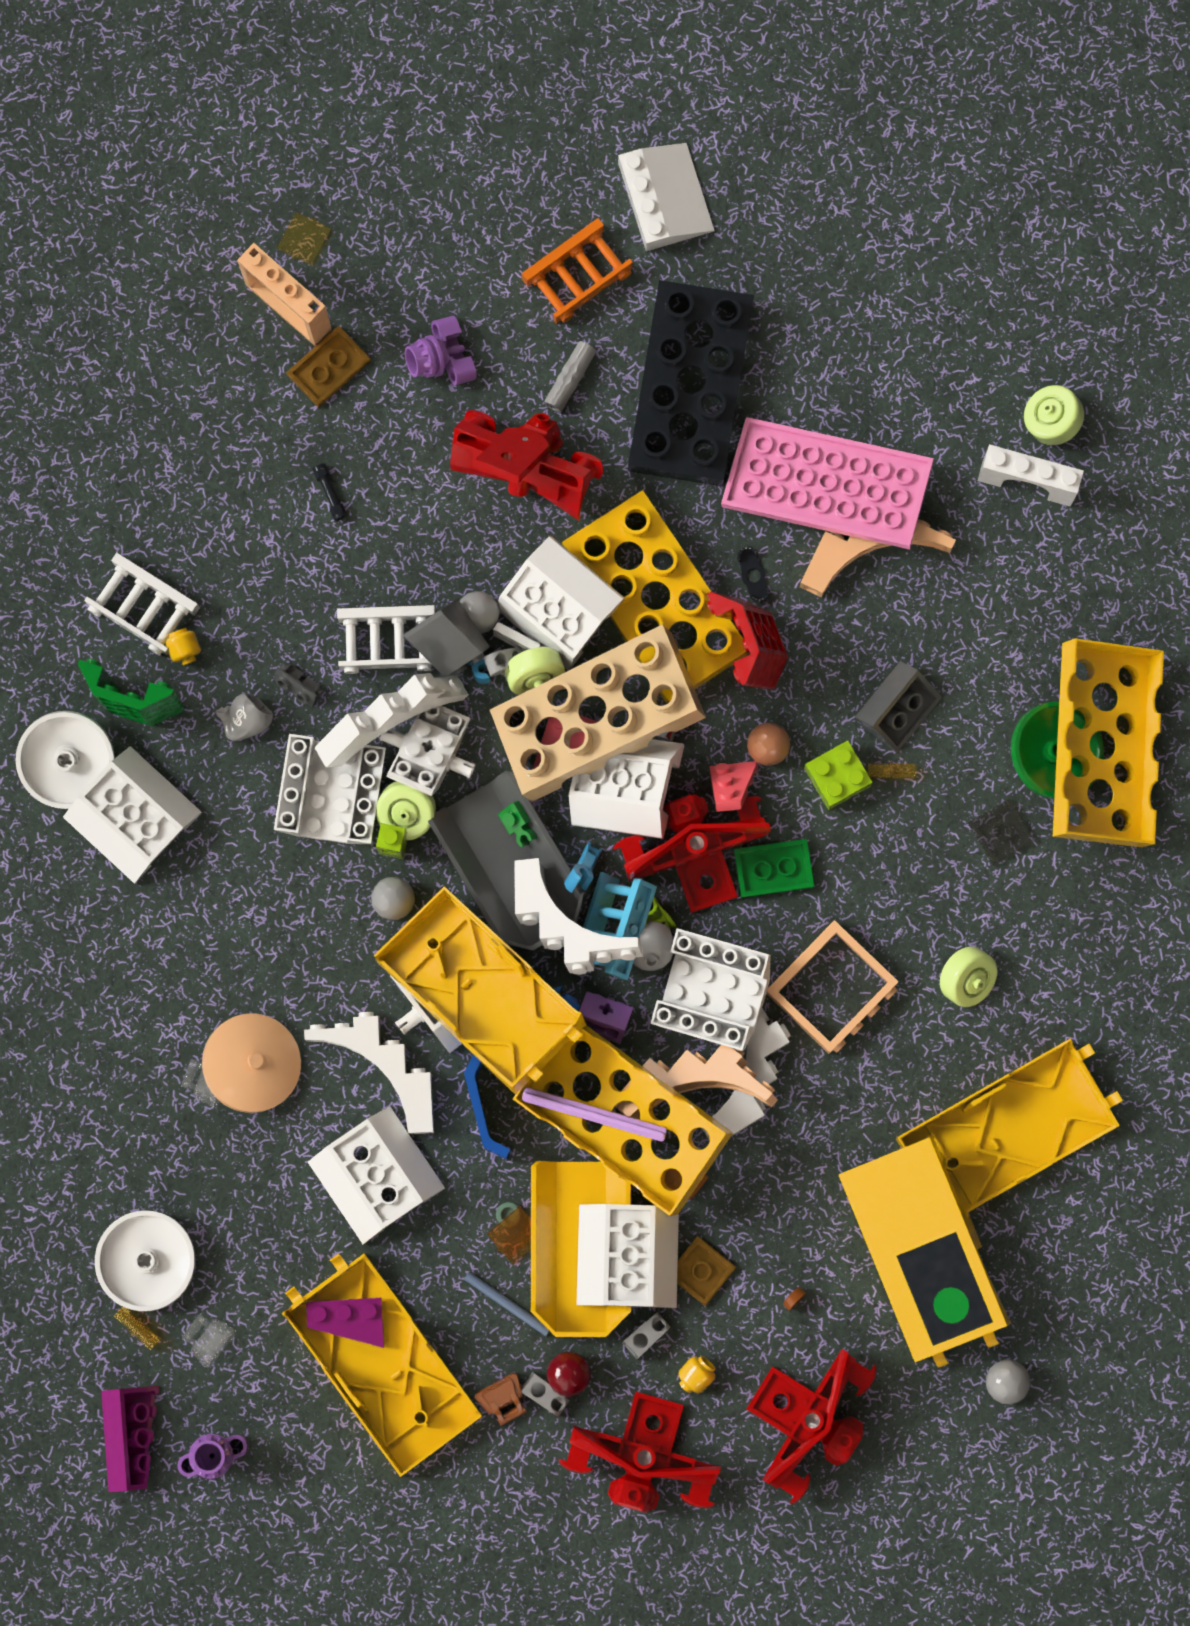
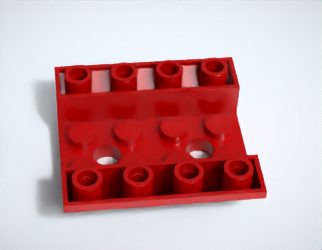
[707,592,788,690]

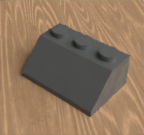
[855,661,942,753]

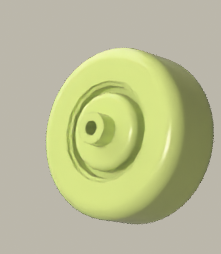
[1024,385,1084,445]
[505,647,565,695]
[376,781,436,840]
[940,947,997,1007]

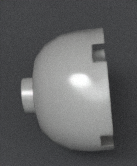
[633,921,674,971]

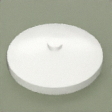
[16,711,115,809]
[95,1211,196,1311]

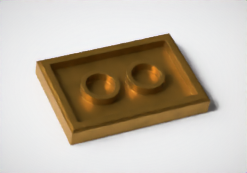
[286,326,371,409]

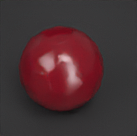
[547,1352,591,1397]

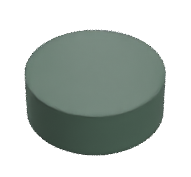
[496,1202,521,1227]

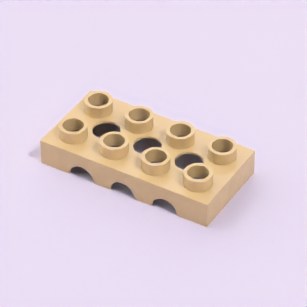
[490,624,706,802]

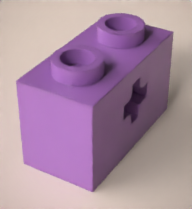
[579,992,633,1044]

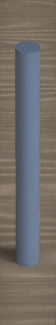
[464,1271,549,1336]

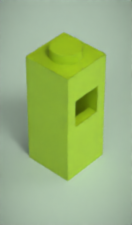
[376,823,408,859]

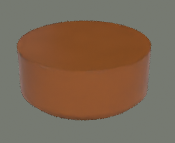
[783,1287,807,1311]

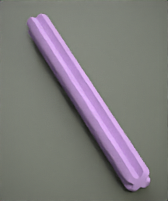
[522,1087,667,1142]

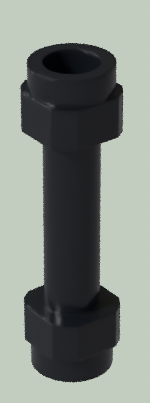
[312,463,348,522]

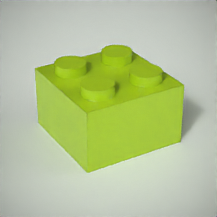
[804,740,872,810]

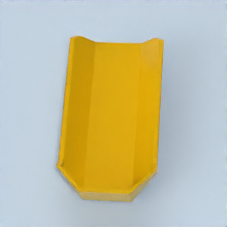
[531,1161,631,1337]

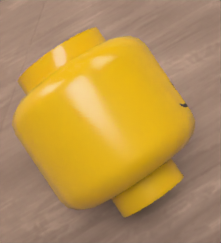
[165,628,201,666]
[679,1356,715,1394]

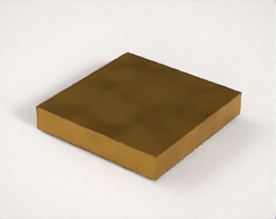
[677,1236,736,1306]

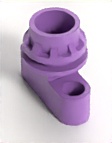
[405,316,477,385]
[178,1434,249,1479]

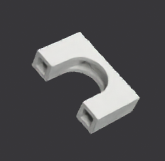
[977,444,1083,506]

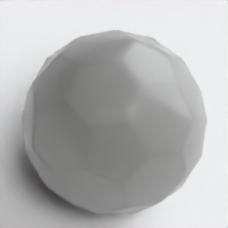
[460,591,499,634]
[371,877,415,920]
[986,1359,1030,1405]

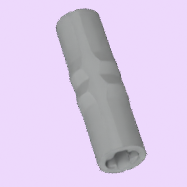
[544,341,596,413]

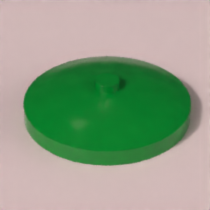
[1011,701,1104,799]

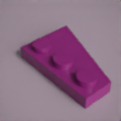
[306,1297,384,1348]

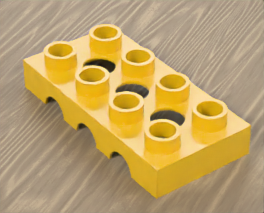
[562,490,750,704]
[1053,638,1164,847]
[513,1025,733,1216]

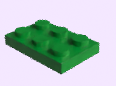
[734,839,814,898]

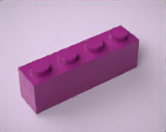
[101,1385,160,1492]

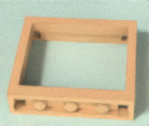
[237,243,332,346]
[766,920,898,1054]

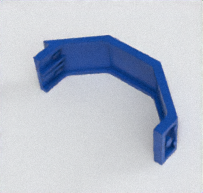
[464,986,581,1160]

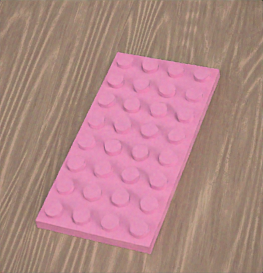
[721,417,934,549]

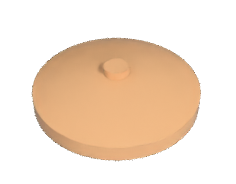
[202,1013,301,1113]

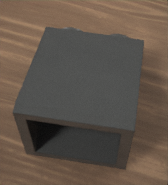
[403,599,489,677]

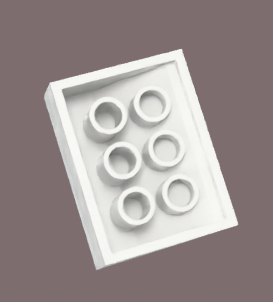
[618,143,714,251]

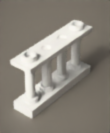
[84,552,200,656]
[337,605,435,674]

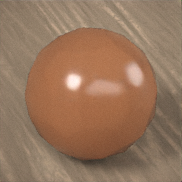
[747,723,790,766]

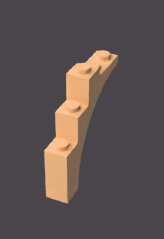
[800,519,956,597]
[615,1045,778,1120]

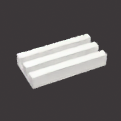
[493,622,540,651]

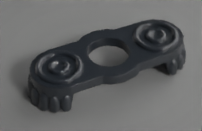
[737,546,770,603]

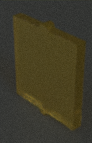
[277,212,331,265]

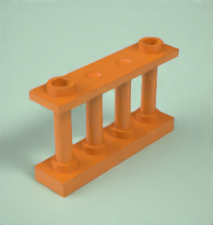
[521,218,633,324]

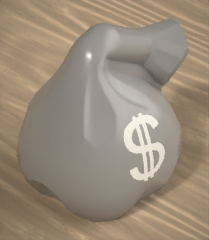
[216,693,273,741]

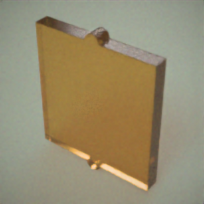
[487,1206,531,1265]

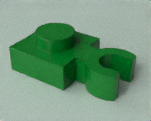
[498,801,537,848]

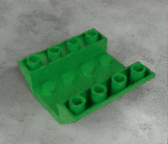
[78,658,185,727]

